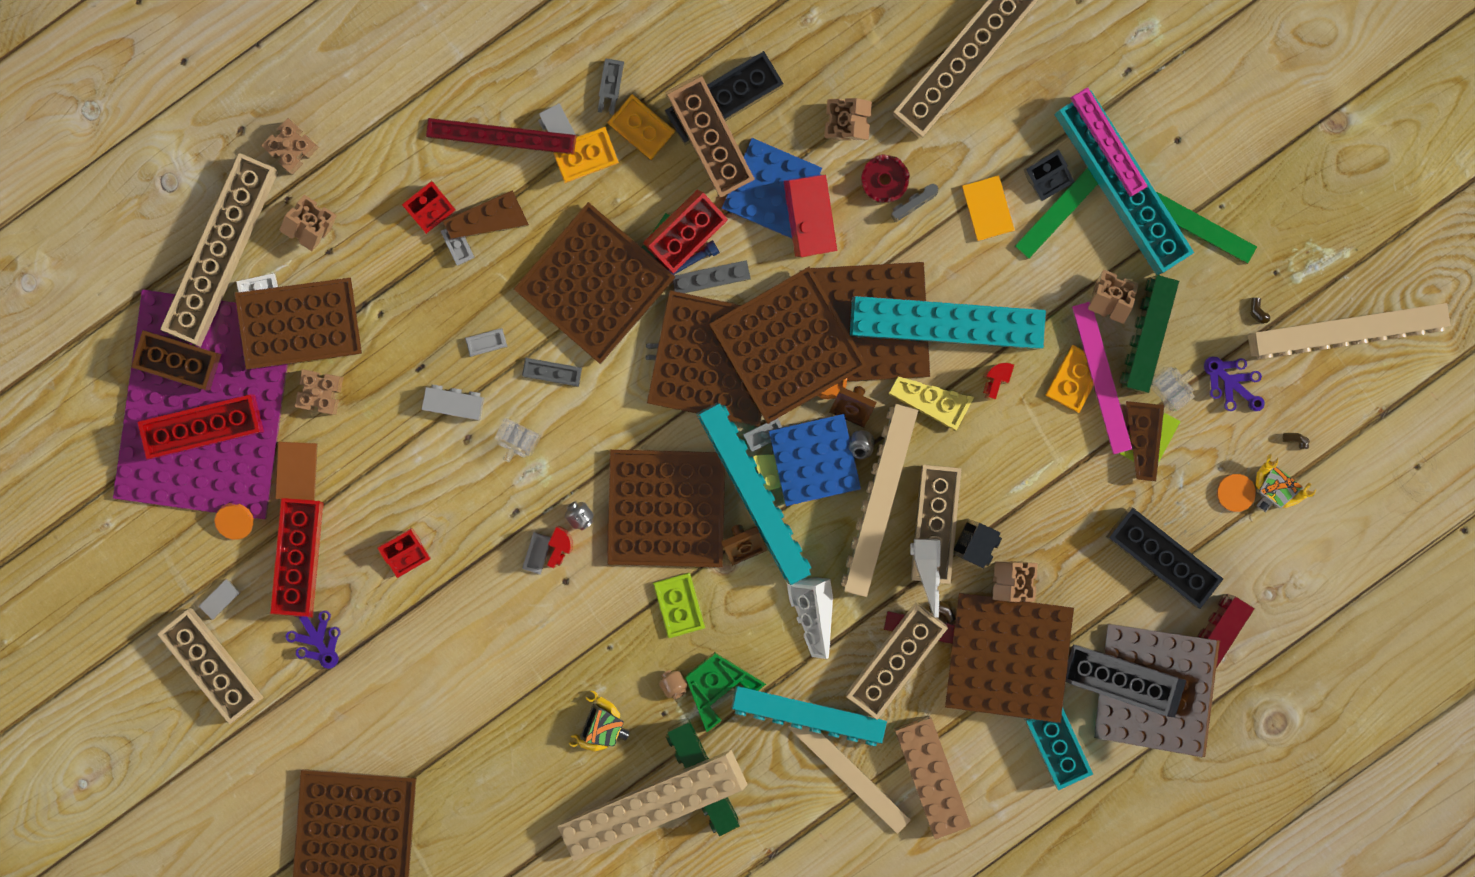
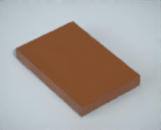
[276,442,318,500]

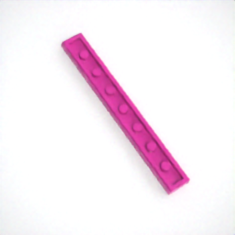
[1072,302,1132,454]

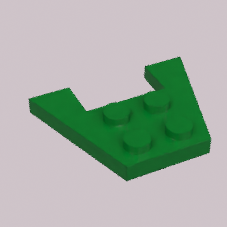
[685,652,766,732]

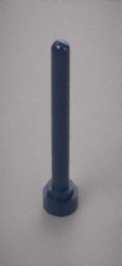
[668,240,720,275]

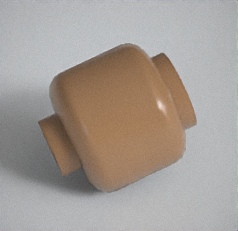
[659,670,687,700]

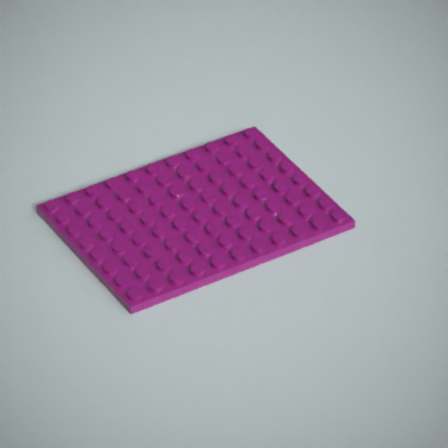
[113,289,288,520]

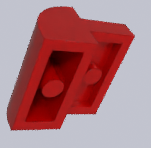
[402,180,456,234]
[983,363,1014,400]
[547,526,573,569]
[377,528,431,578]

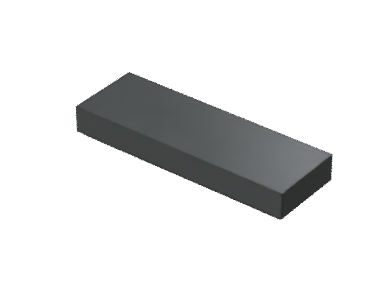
[522,358,582,387]

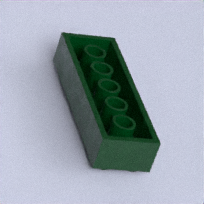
[1119,275,1180,394]
[666,718,740,837]

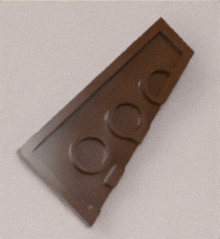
[442,190,529,240]
[1126,401,1165,482]

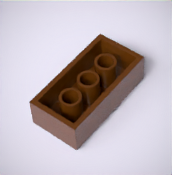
[131,330,221,391]

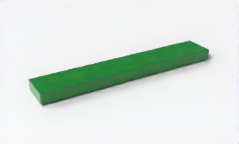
[1015,167,1098,259]
[1156,192,1257,264]

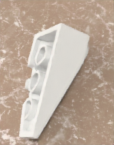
[910,539,940,618]
[787,577,833,659]

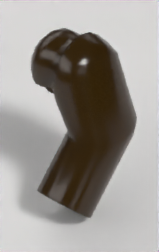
[1250,298,1270,324]
[1283,433,1310,449]
[929,601,955,623]

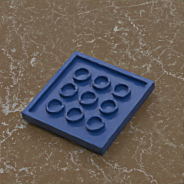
[722,138,822,239]
[769,414,861,506]

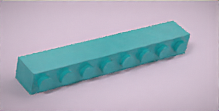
[731,686,887,746]

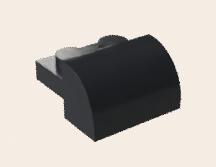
[1024,149,1075,201]

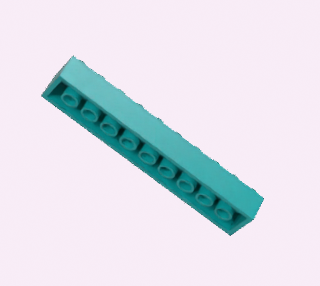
[1054,90,1194,275]
[850,296,1046,349]
[696,403,811,585]

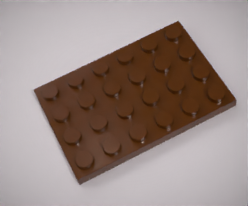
[235,277,362,370]

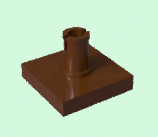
[829,386,877,428]
[721,524,767,566]

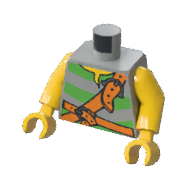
[1255,454,1316,513]

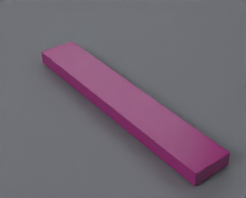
[1070,87,1148,197]

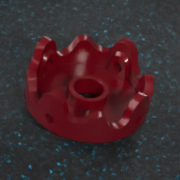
[861,154,910,204]

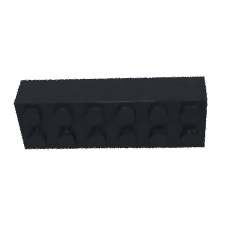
[665,51,784,146]
[1106,507,1223,609]
[953,519,1002,569]
[1066,644,1186,718]

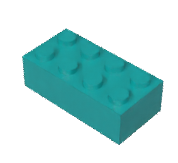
[1024,707,1093,791]

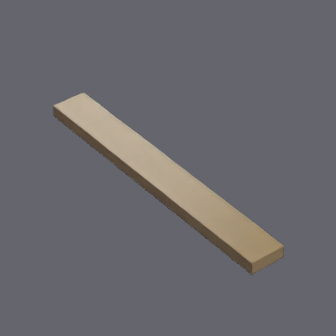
[788,723,911,834]

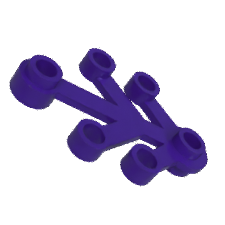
[1204,357,1265,411]
[286,610,341,669]

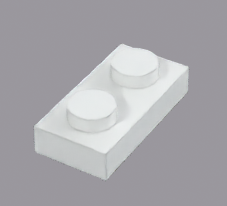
[236,273,278,292]

